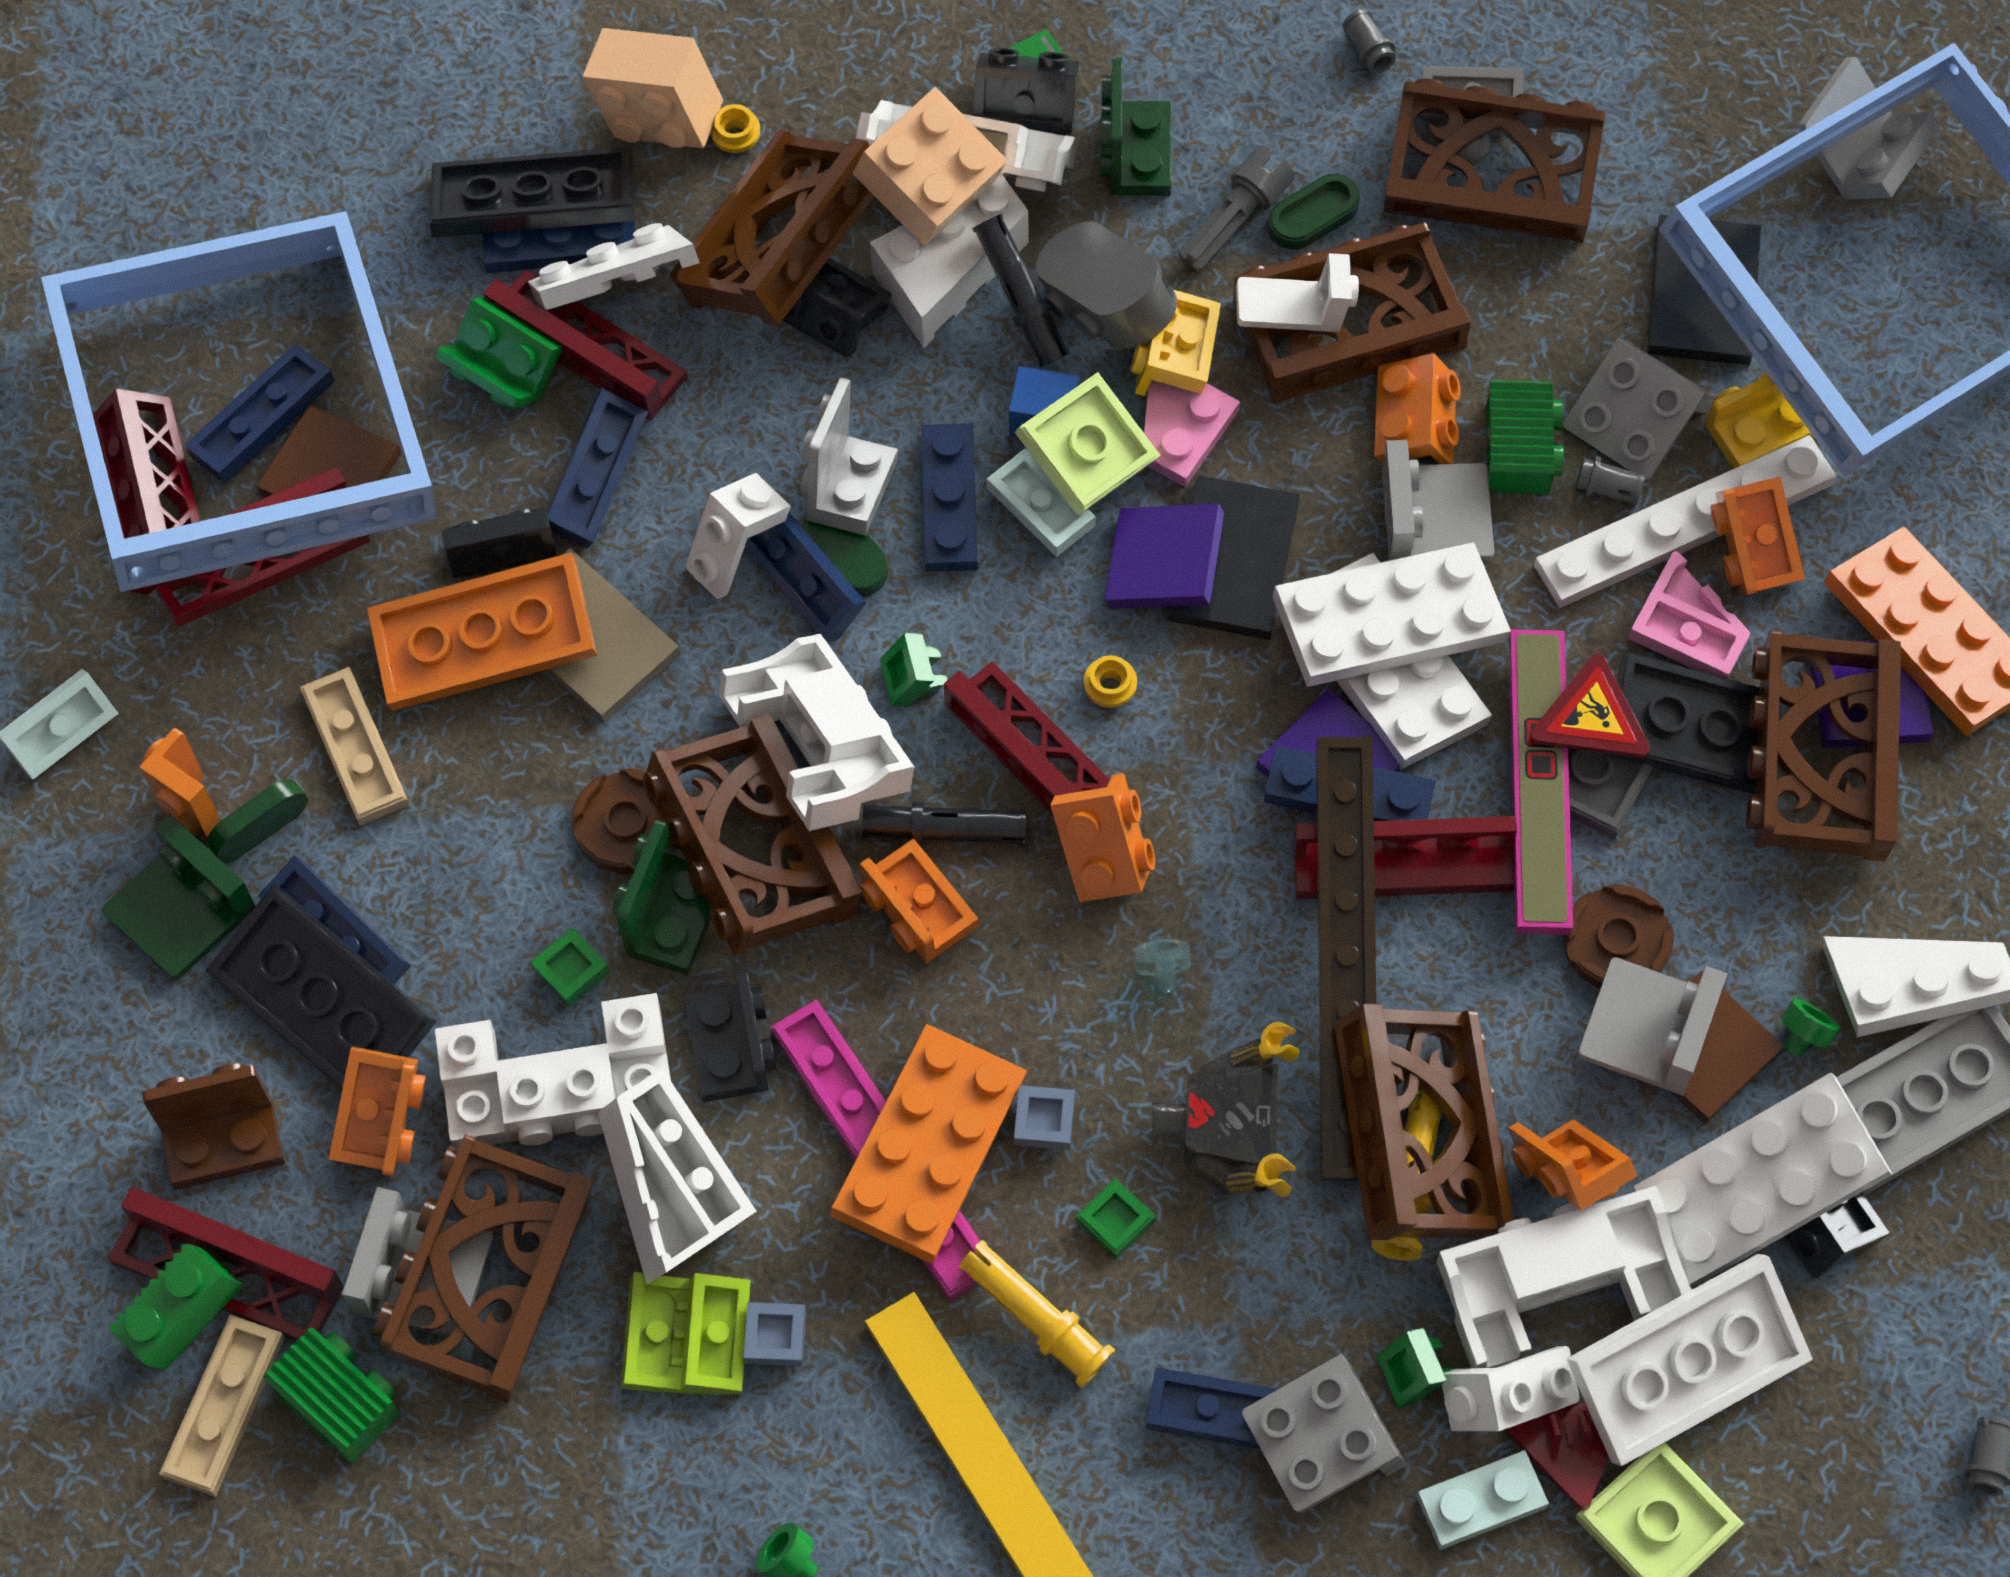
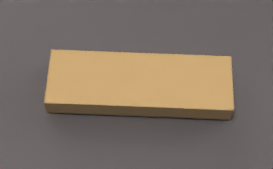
[300,667,410,826]
[159,1315,285,1497]

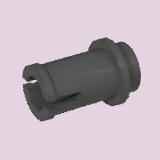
[1342,9,1396,74]
[1575,456,1646,506]
[1964,1416,2010,1496]

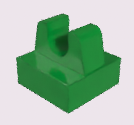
[879,633,947,707]
[1376,1328,1453,1408]

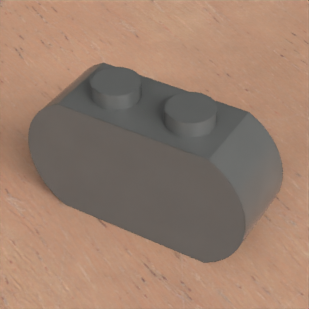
[1036,221,1177,349]

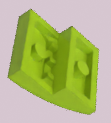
[620,1272,751,1394]

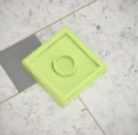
[1015,372,1161,516]
[1575,1442,1744,1577]

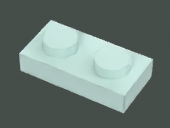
[987,448,1096,557]
[0,669,119,779]
[1416,1450,1549,1550]

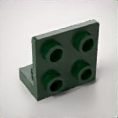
[1101,57,1171,196]
[102,814,256,980]
[612,820,711,976]

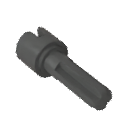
[1179,146,1295,272]

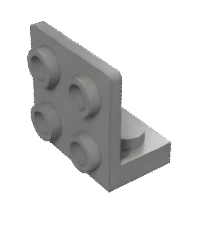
[1798,57,1940,199]
[1563,338,1715,480]
[800,377,898,536]
[1382,440,1494,561]
[1578,958,1728,1096]
[342,1187,494,1337]
[1242,1353,1407,1513]

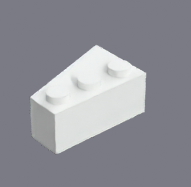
[870,174,1029,348]
[598,1068,756,1284]

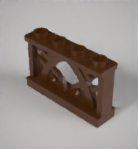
[1383,79,1606,242]
[670,129,874,326]
[1233,223,1471,403]
[1746,630,1901,862]
[643,714,863,956]
[1334,1004,1513,1240]
[373,1134,594,1403]

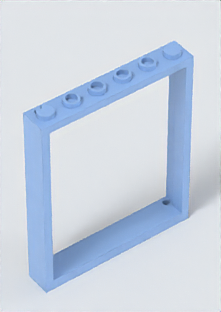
[1659,43,2010,476]
[41,211,437,592]

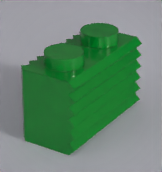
[1486,380,1564,495]
[110,1244,244,1370]
[262,1327,400,1465]

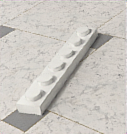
[1534,435,1837,608]

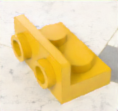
[1130,290,1221,396]
[1705,372,1815,469]

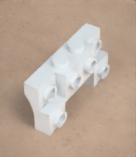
[856,100,1079,192]
[719,634,914,831]
[435,993,672,1149]
[1437,1186,1691,1368]

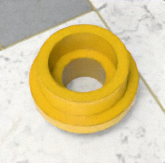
[710,104,760,153]
[1084,655,1137,708]

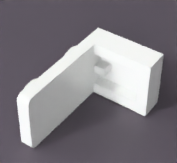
[1236,253,1359,332]
[686,473,791,599]
[1442,1346,1580,1431]

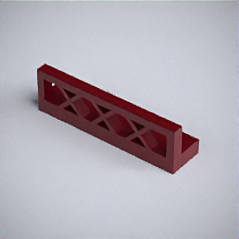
[483,269,688,421]
[93,389,200,594]
[152,467,370,627]
[944,661,1110,815]
[1293,816,1517,899]
[108,1186,344,1341]

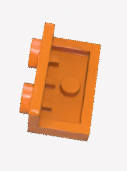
[1374,353,1461,464]
[1710,476,1805,595]
[139,728,221,842]
[1050,773,1155,902]
[859,838,979,964]
[329,1047,426,1176]
[1508,1119,1637,1211]

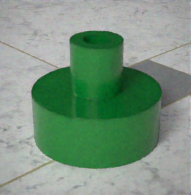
[1780,998,1841,1057]
[755,1523,818,1577]

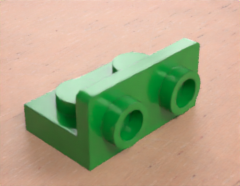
[435,297,563,409]

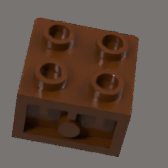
[142,1063,285,1190]

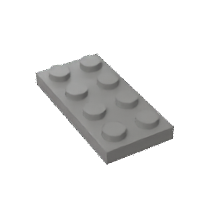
[1836,1006,2010,1196]

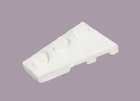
[528,223,700,310]
[1823,936,2010,1037]

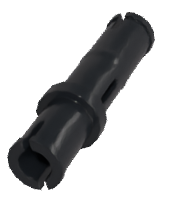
[972,213,1070,367]
[862,801,1026,845]

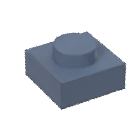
[1014,1085,1075,1150]
[743,1302,806,1367]

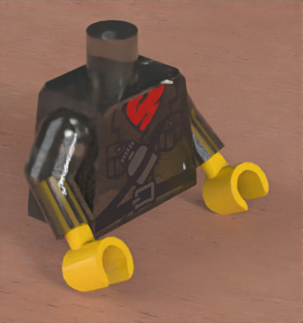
[1151,1022,1299,1197]

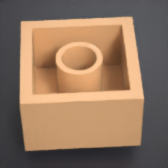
[582,28,723,148]
[852,87,1008,247]

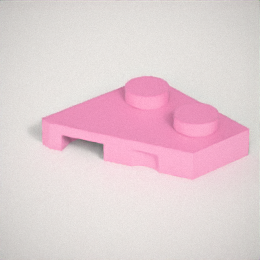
[1144,380,1240,487]
[1628,551,1751,679]

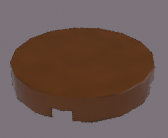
[572,768,673,874]
[1562,884,1674,989]

